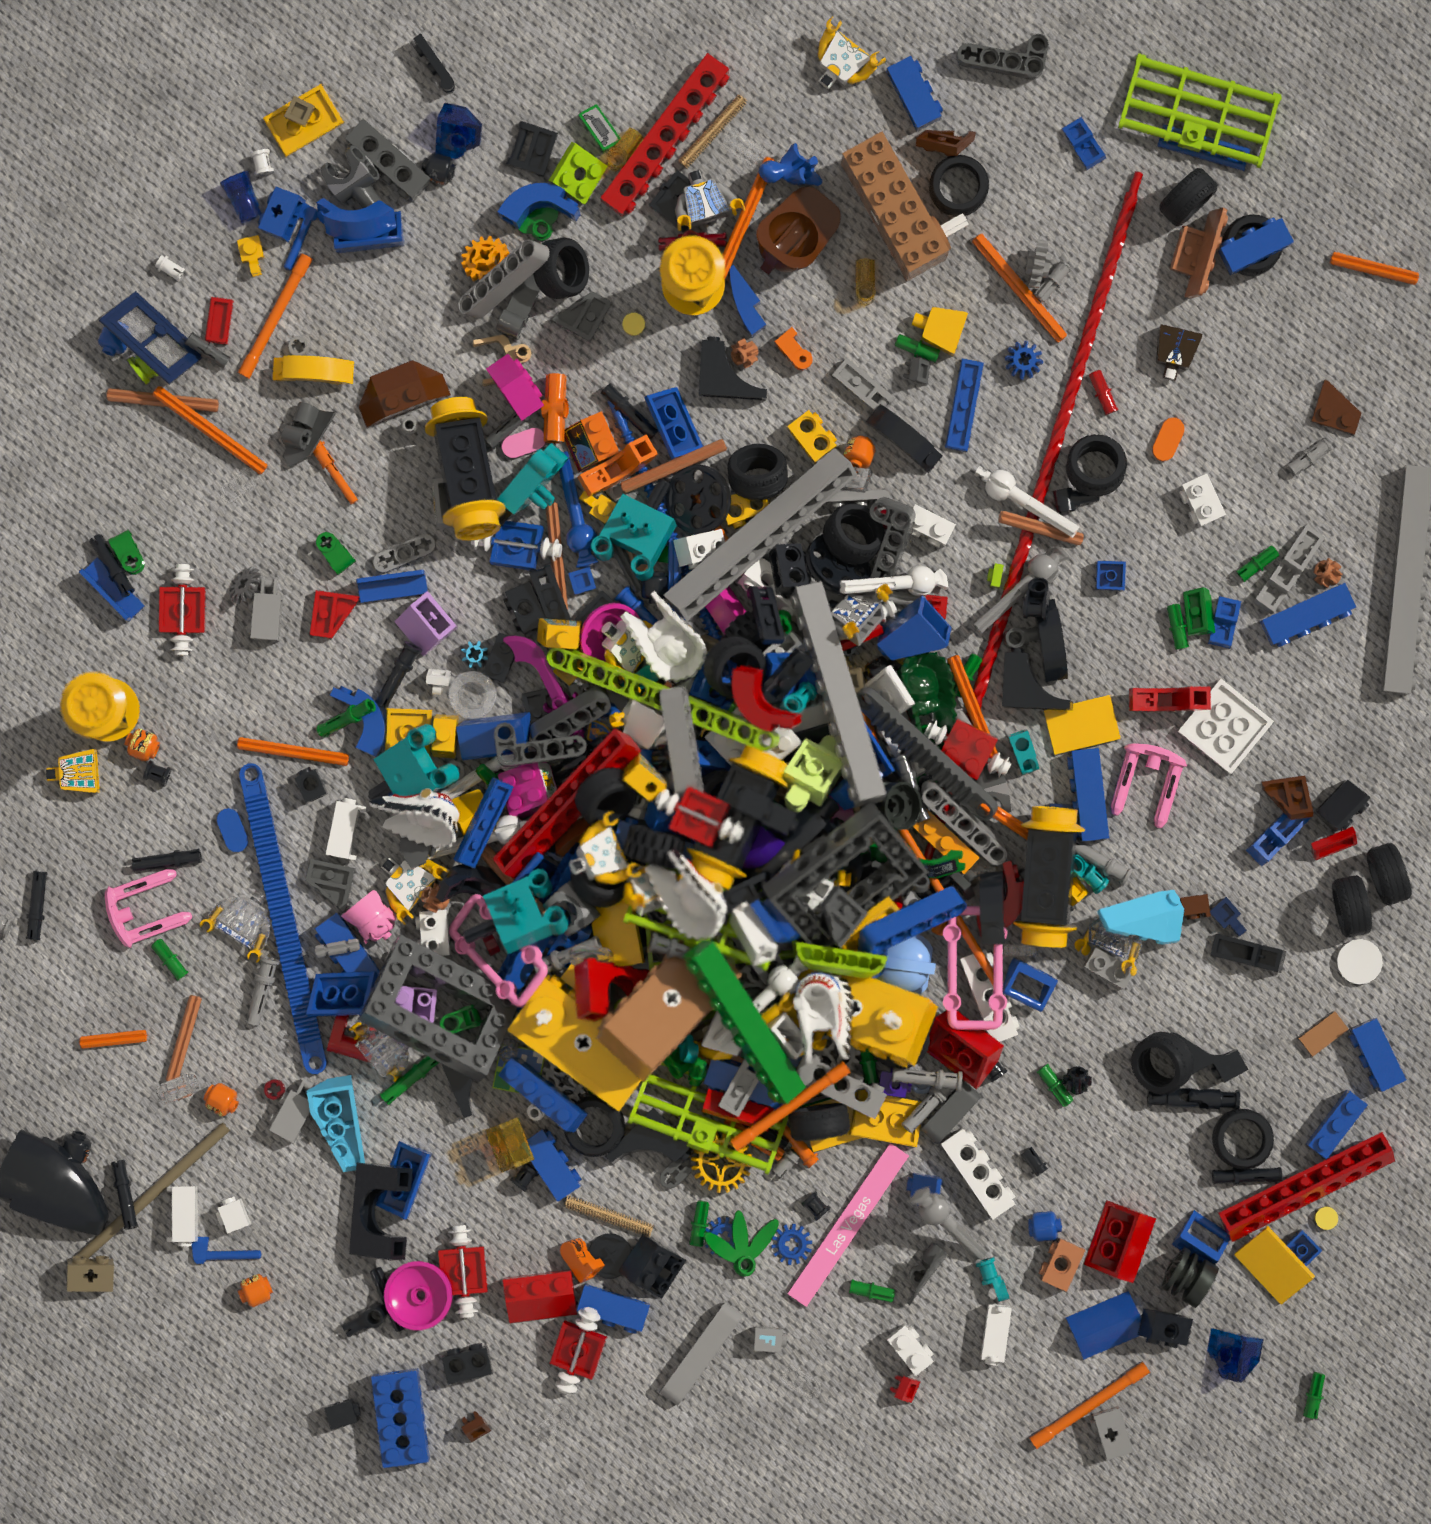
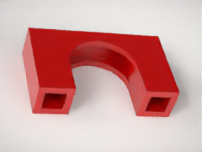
[574,958,650,1022]

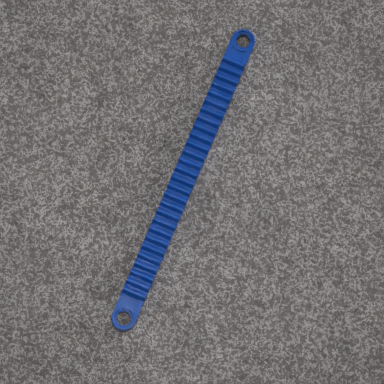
[239,763,327,1074]

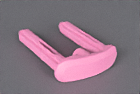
[1110,743,1187,828]
[105,869,192,948]

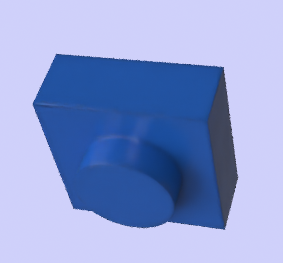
[568,567,597,595]

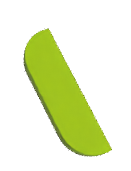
[796,942,888,978]

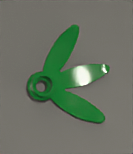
[703,1210,779,1277]

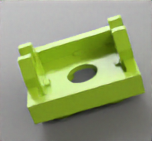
[548,142,608,205]

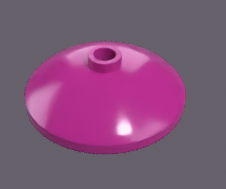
[580,603,640,669]
[384,1261,452,1330]

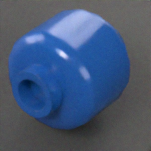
[98,322,131,356]
[1028,1211,1062,1242]

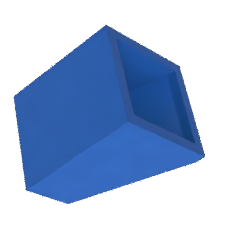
[877,595,952,661]

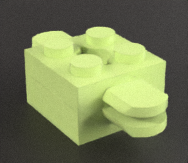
[782,735,843,812]

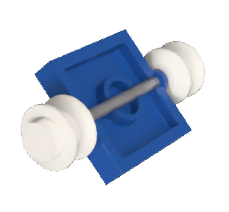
[471,521,562,570]

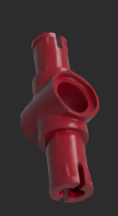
[658,231,727,252]

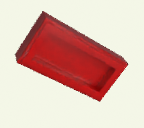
[205,297,234,345]
[1311,826,1357,860]

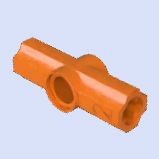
[541,373,569,444]

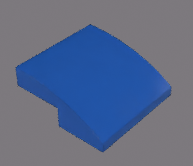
[750,898,801,943]

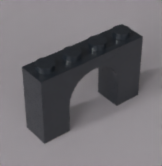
[349,1163,413,1260]

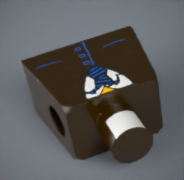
[1156,324,1203,381]

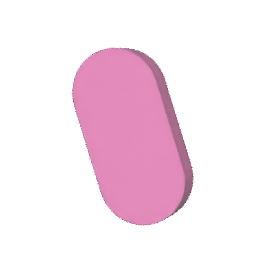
[502,428,545,459]

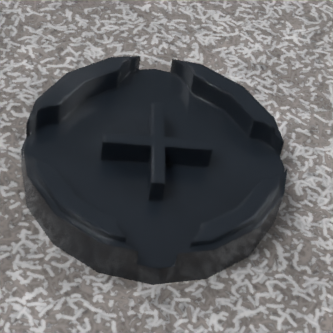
[588,1233,632,1279]

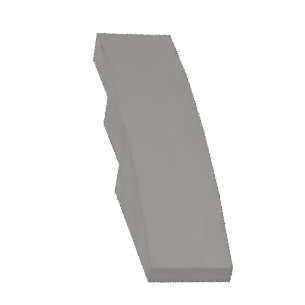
[1253,525,1325,615]

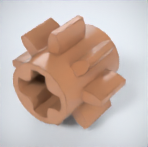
[731,338,758,368]
[1314,558,1342,588]
[421,883,450,913]

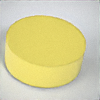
[622,313,645,336]
[1314,1207,1338,1230]

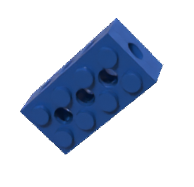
[371,1368,430,1468]

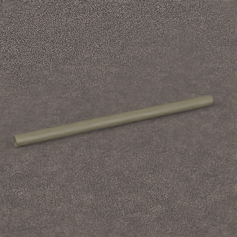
[75,1122,230,1259]

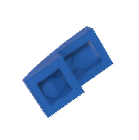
[1062,117,1106,170]
[1208,596,1241,649]

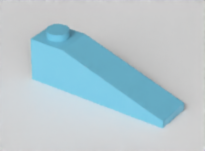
[1097,890,1184,945]
[307,1075,365,1172]

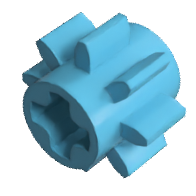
[461,641,488,668]

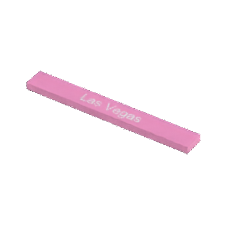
[788,1143,909,1307]

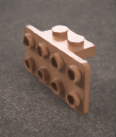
[1170,207,1228,299]

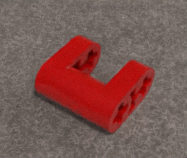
[327,1015,380,1063]

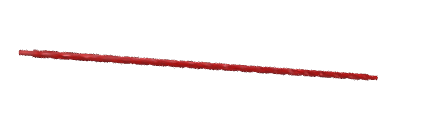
[924,171,1143,860]

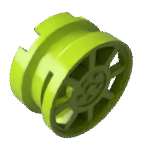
[127,355,159,385]

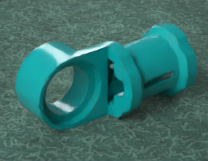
[780,682,817,713]
[1073,855,1109,894]
[678,1033,699,1063]
[975,1257,1010,1302]

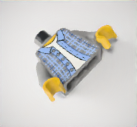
[675,170,745,231]

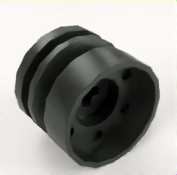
[860,782,922,830]
[1161,1247,1219,1308]

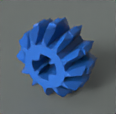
[1004,341,1043,380]

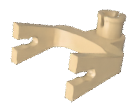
[472,335,531,387]

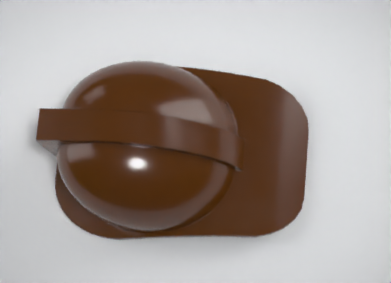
[756,186,841,275]

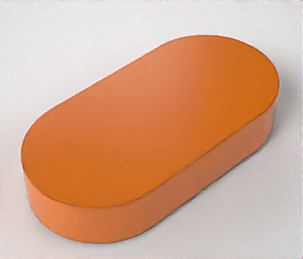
[1152,418,1185,461]

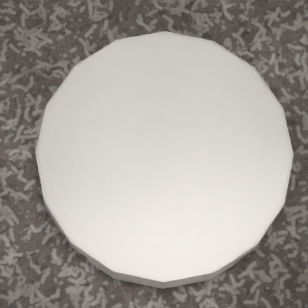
[1336,939,1383,984]

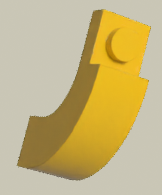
[272,355,354,385]

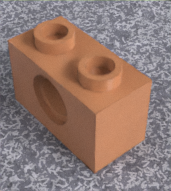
[1039,1238,1085,1292]

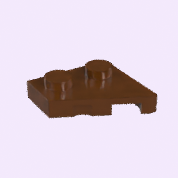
[916,130,975,156]
[1311,380,1362,435]
[1262,775,1313,820]

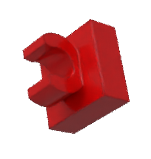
[926,595,948,620]
[890,1376,920,1403]

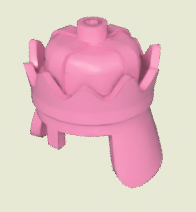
[341,890,397,944]

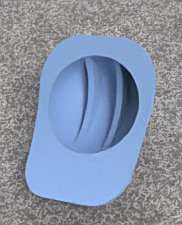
[876,934,936,995]

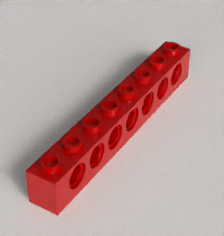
[600,53,730,217]
[492,729,641,879]
[1219,1132,1395,1242]

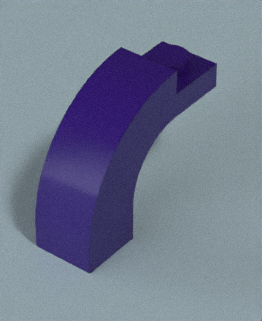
[742,826,785,869]

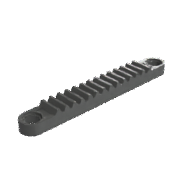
[856,687,998,820]

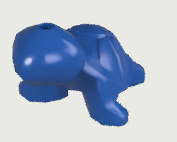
[758,144,823,186]

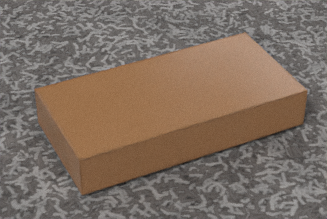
[1298,1011,1349,1057]

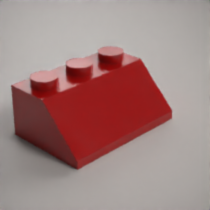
[927,1010,1004,1089]
[1084,1200,1156,1283]
[503,1269,577,1323]

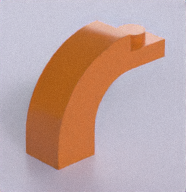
[577,435,658,497]

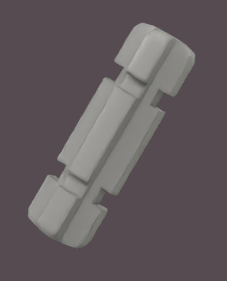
[315,938,360,958]

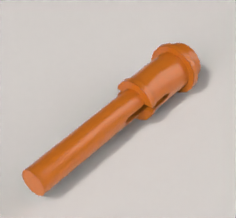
[313,440,358,505]
[769,1106,819,1168]

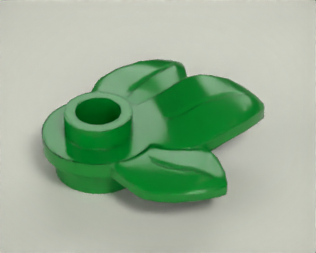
[518,208,558,241]

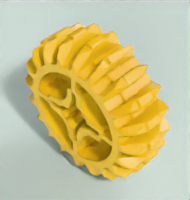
[691,1131,752,1193]

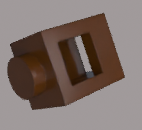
[1180,894,1211,920]

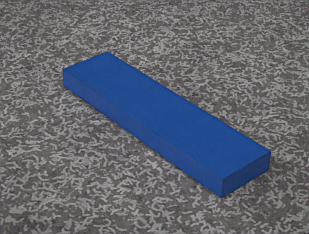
[1157,124,1250,171]
[945,359,984,452]
[454,777,514,869]

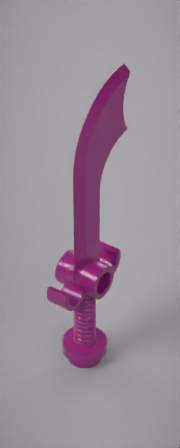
[503,636,585,743]

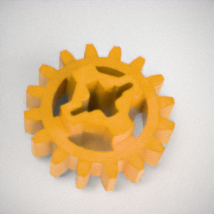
[461,236,510,282]

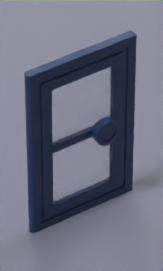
[99,291,202,385]

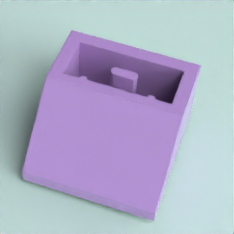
[394,591,458,657]
[395,985,437,1023]

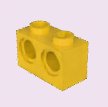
[787,410,837,464]
[726,494,769,529]

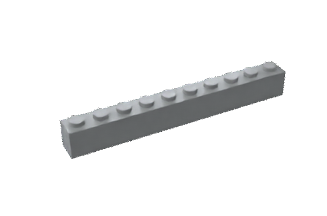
[664,448,857,622]
[1381,465,1431,695]
[790,582,886,807]

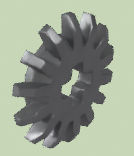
[230,567,261,604]

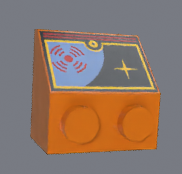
[564,411,619,473]

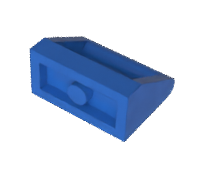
[1003,957,1058,1012]
[1172,1210,1230,1265]

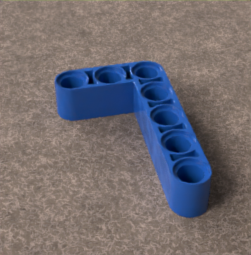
[857,887,967,979]

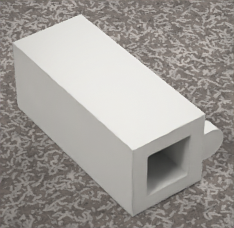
[326,798,366,860]
[730,902,778,966]
[167,1186,198,1246]
[980,1303,1012,1366]

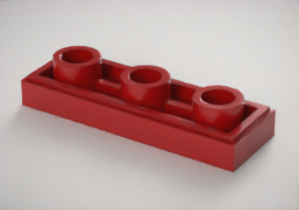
[701,1089,774,1132]

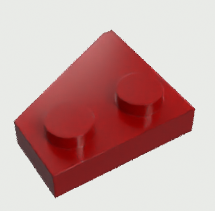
[310,590,359,639]

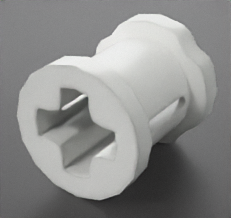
[250,149,274,177]

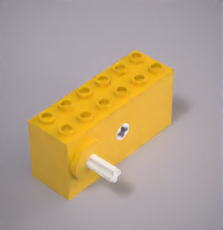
[782,969,938,1068]
[507,974,642,1111]

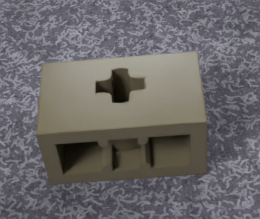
[66,1255,114,1292]

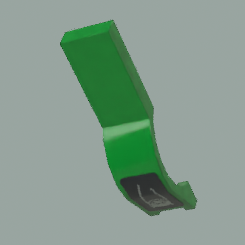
[869,844,966,878]

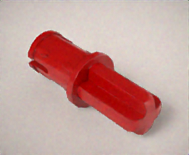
[1089,370,1118,415]

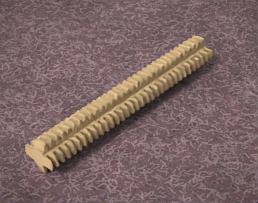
[678,95,748,169]
[564,1195,654,1237]

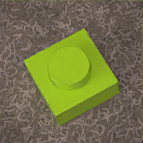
[987,563,1004,589]

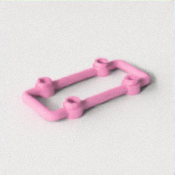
[449,894,548,1007]
[943,906,1007,1030]

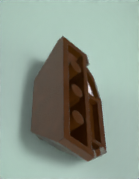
[358,360,451,428]

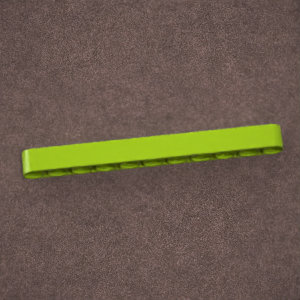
[547,648,780,751]

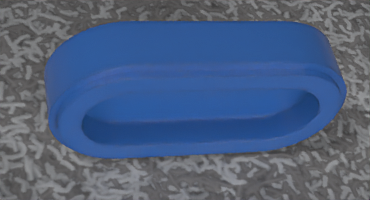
[217,808,249,852]

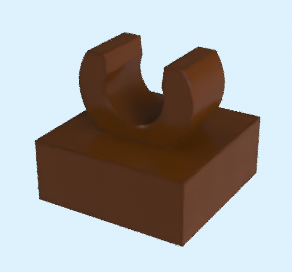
[461,1411,491,1442]

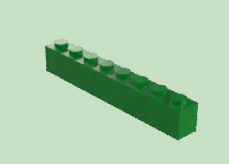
[683,939,806,1104]

